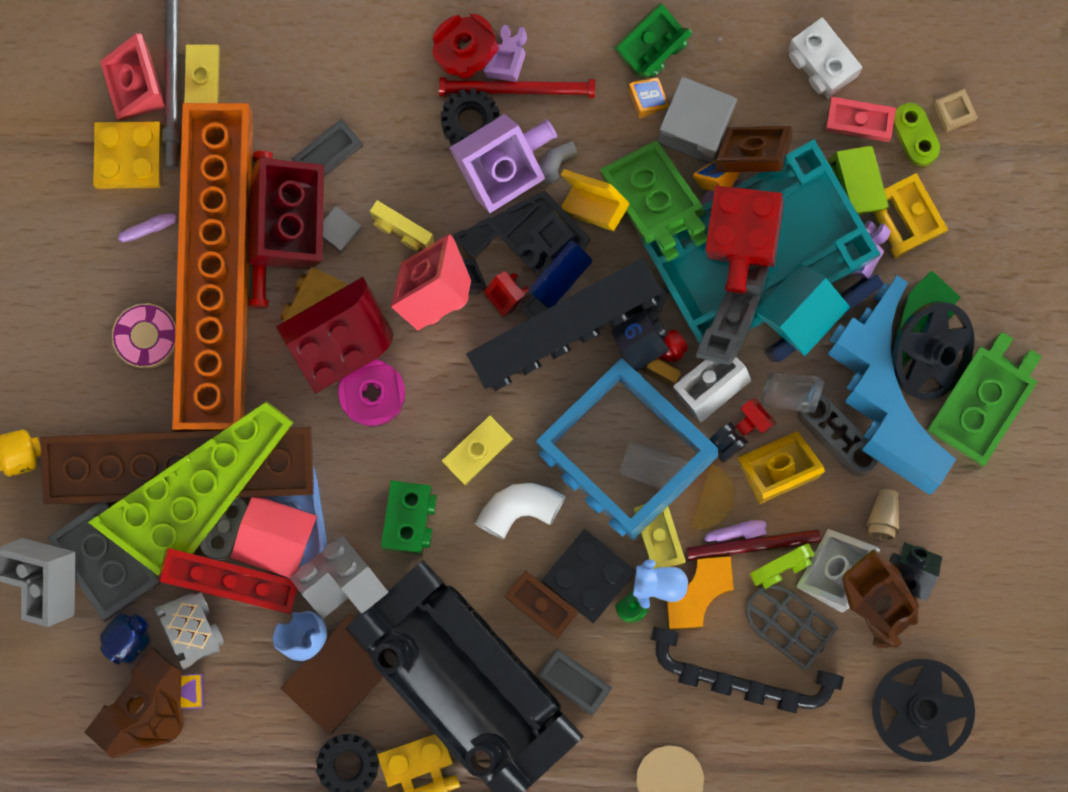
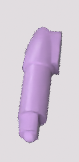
[118,213,177,243]
[704,520,767,543]

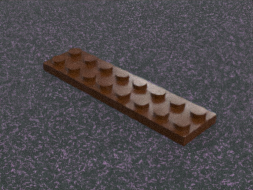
[40,426,314,504]

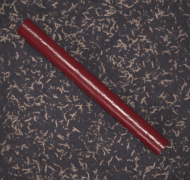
[686,529,821,561]

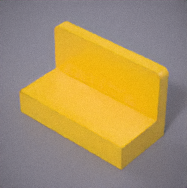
[561,169,630,232]

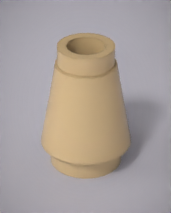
[866,489,899,541]

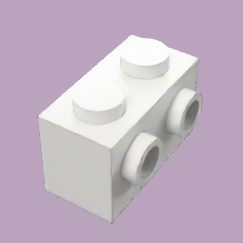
[788,17,863,99]
[673,357,751,423]

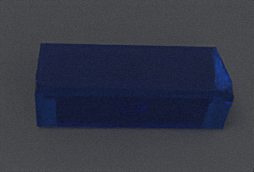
[529,241,593,308]

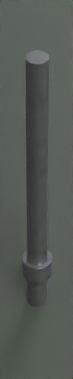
[162,0,181,170]

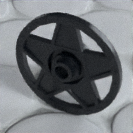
[893,301,974,400]
[872,659,975,762]

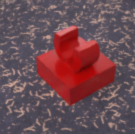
[483,271,529,317]
[735,398,777,436]

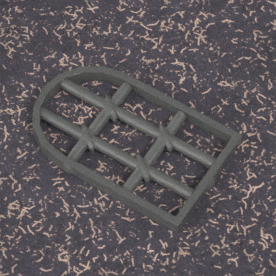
[746,585,838,671]

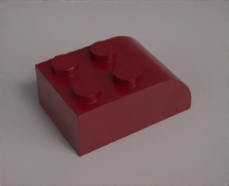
[247,158,324,270]
[276,277,394,394]

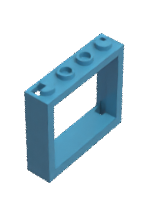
[536,358,718,540]

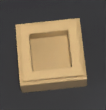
[933,88,978,132]

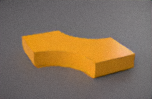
[666,557,734,630]

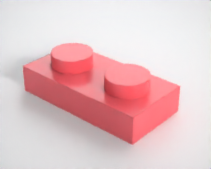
[825,97,896,142]

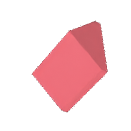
[100,33,165,121]
[231,497,317,578]

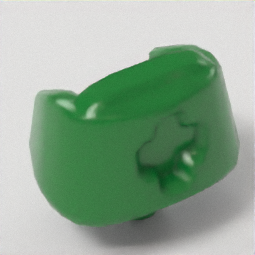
[615,590,650,623]

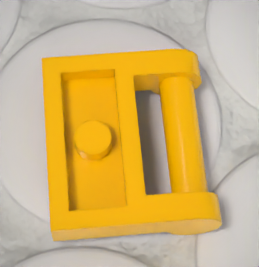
[873,173,948,259]

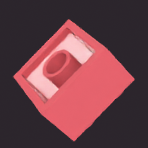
[391,234,471,331]

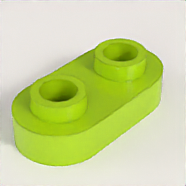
[893,103,940,167]
[749,543,815,589]

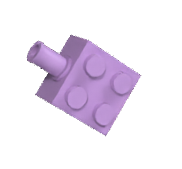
[449,114,557,213]

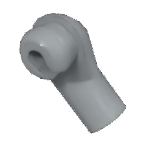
[539,141,578,184]

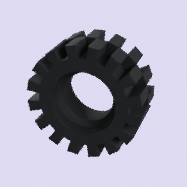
[441,88,499,146]
[316,734,379,792]

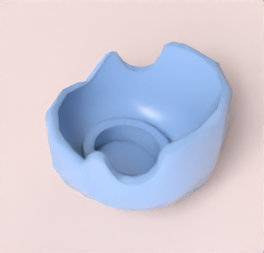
[272,611,327,661]

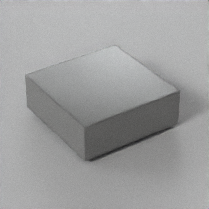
[323,206,362,253]

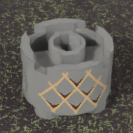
[154,591,224,670]

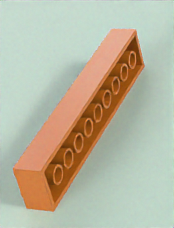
[172,103,253,431]

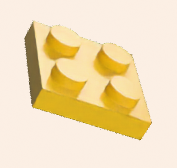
[93,121,162,189]

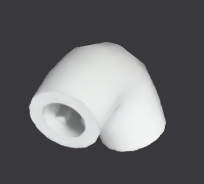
[475,483,565,539]

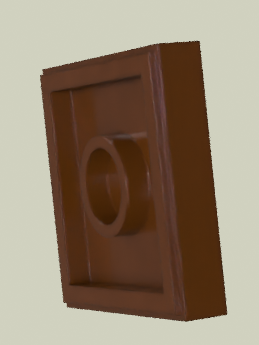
[715,126,793,172]

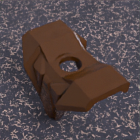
[842,549,919,649]
[84,647,184,758]

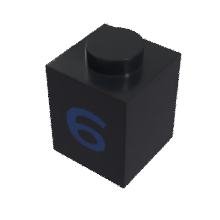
[611,310,669,371]

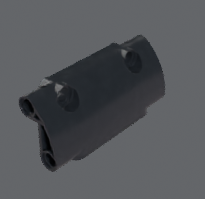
[345,560,584,792]

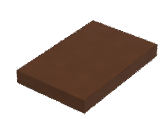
[280,613,398,735]

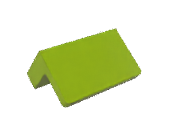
[827,146,888,216]

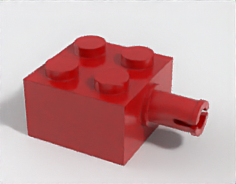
[705,185,784,293]

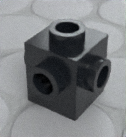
[889,542,942,601]

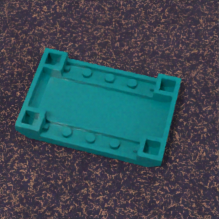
[640,139,881,344]

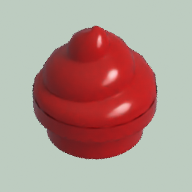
[657,329,688,362]

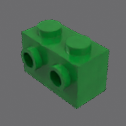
[381,480,437,556]

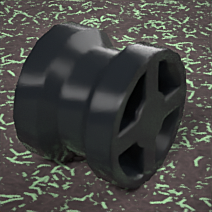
[709,422,748,463]

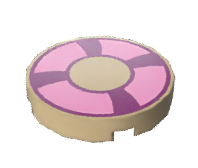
[112,303,176,369]

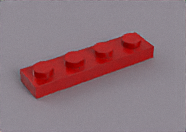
[158,548,297,614]

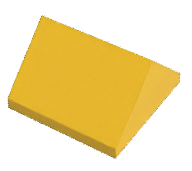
[737,431,825,505]

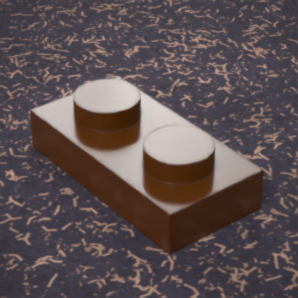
[505,570,579,640]

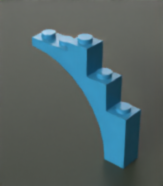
[828,275,956,495]

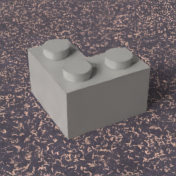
[290,535,388,619]
[0,538,75,627]

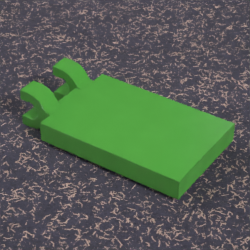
[600,140,707,262]
[926,332,1042,466]

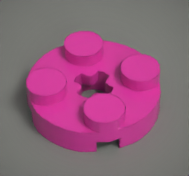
[338,359,406,427]

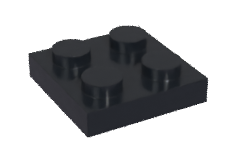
[542,529,636,624]

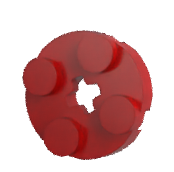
[432,13,499,79]

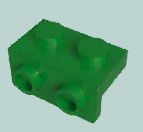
[612,3,693,77]

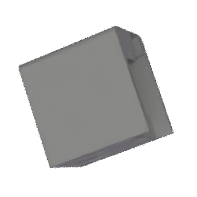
[658,76,737,164]

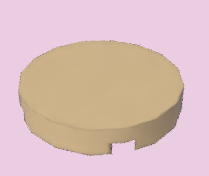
[636,745,704,792]

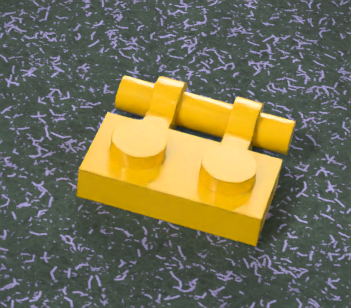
[377,734,461,792]

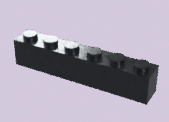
[466,257,662,392]

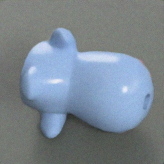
[633,559,688,609]

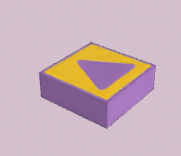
[181,674,204,710]

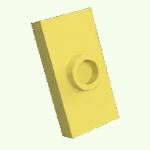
[184,45,220,103]
[442,416,513,486]

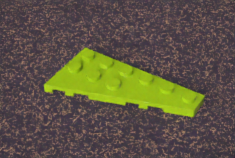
[88,402,294,576]

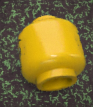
[0,429,41,477]

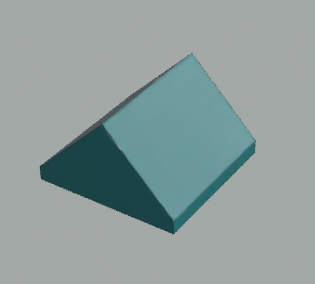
[755,263,850,357]

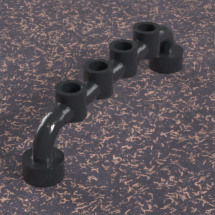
[650,626,845,714]

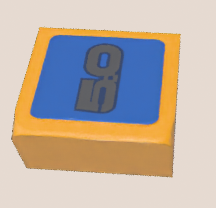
[628,78,669,119]
[693,160,741,192]

